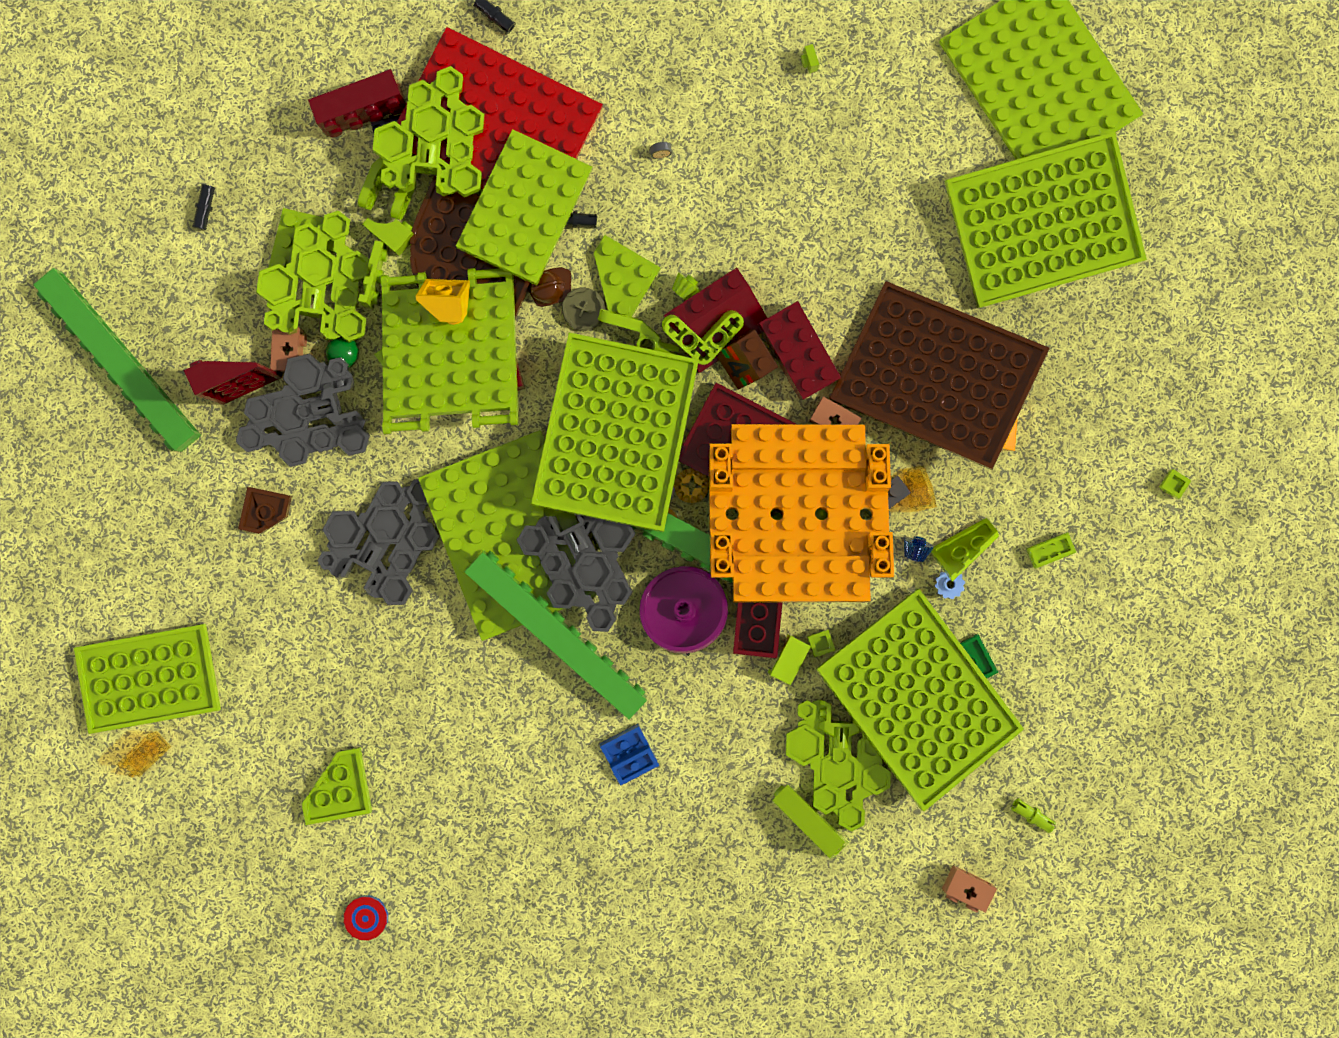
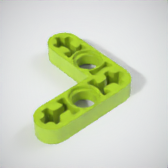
[662,310,744,365]

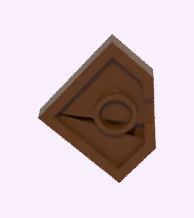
[238,487,292,534]

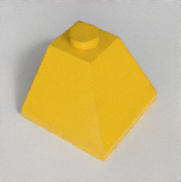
[416,279,470,325]

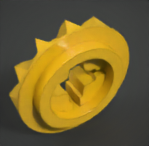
[674,468,709,503]

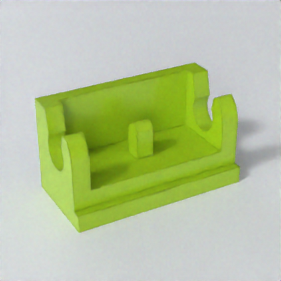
[768,634,811,685]

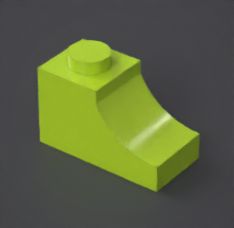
[362,218,414,256]

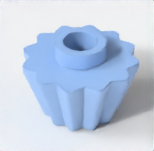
[935,572,965,599]

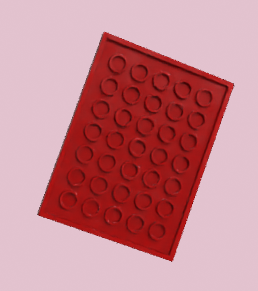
[397,27,603,190]

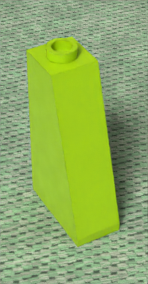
[772,785,849,859]

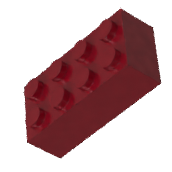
[308,69,407,138]
[757,301,841,400]
[733,602,783,658]

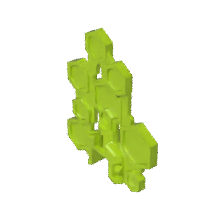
[373,66,484,197]
[256,211,369,343]
[785,699,891,832]

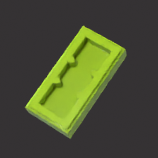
[1026,532,1077,569]

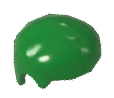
[325,337,359,369]

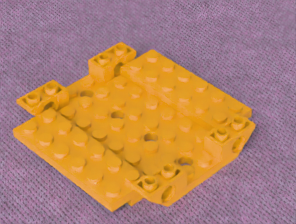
[709,424,894,602]

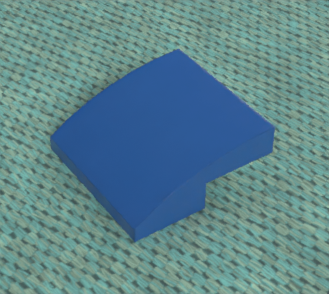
[599,723,659,786]

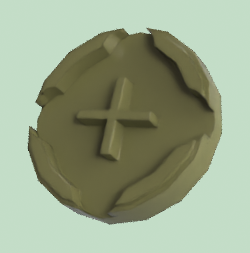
[562,287,605,331]

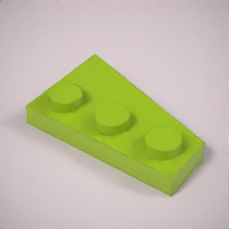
[358,240,389,309]
[930,518,999,582]

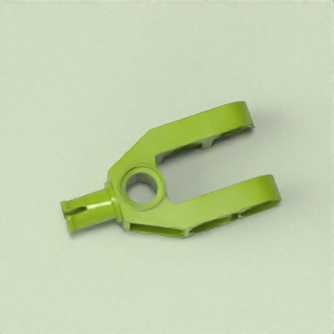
[358,157,416,220]
[598,309,680,355]

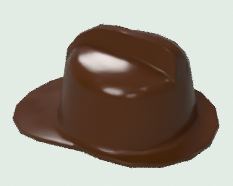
[528,267,571,307]

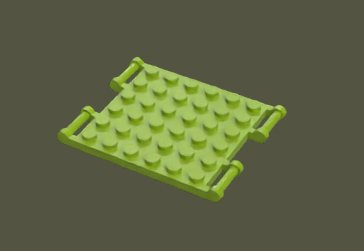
[381,268,518,435]

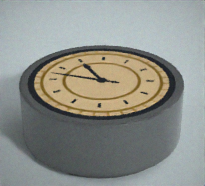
[650,142,672,159]

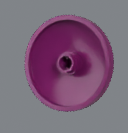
[640,566,728,654]

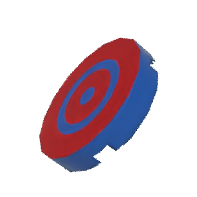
[344,895,388,941]

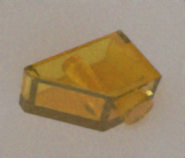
[902,465,937,512]

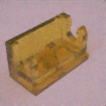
[116,731,171,778]

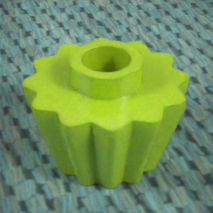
[672,272,701,301]

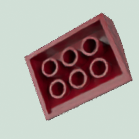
[663,267,767,373]
[183,360,283,405]

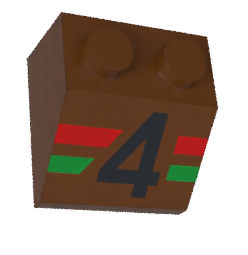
[716,329,778,390]

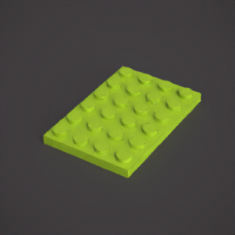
[456,129,593,285]
[74,624,221,734]

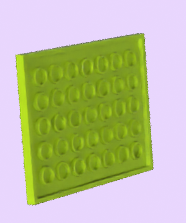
[939,0,1144,160]
[944,132,1147,309]
[531,332,699,533]
[418,430,597,641]
[816,589,1024,812]

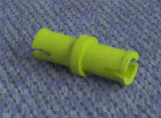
[1011,798,1056,833]

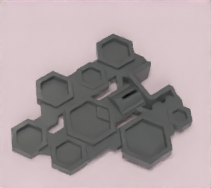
[236,353,370,467]
[317,479,440,605]
[517,515,636,632]

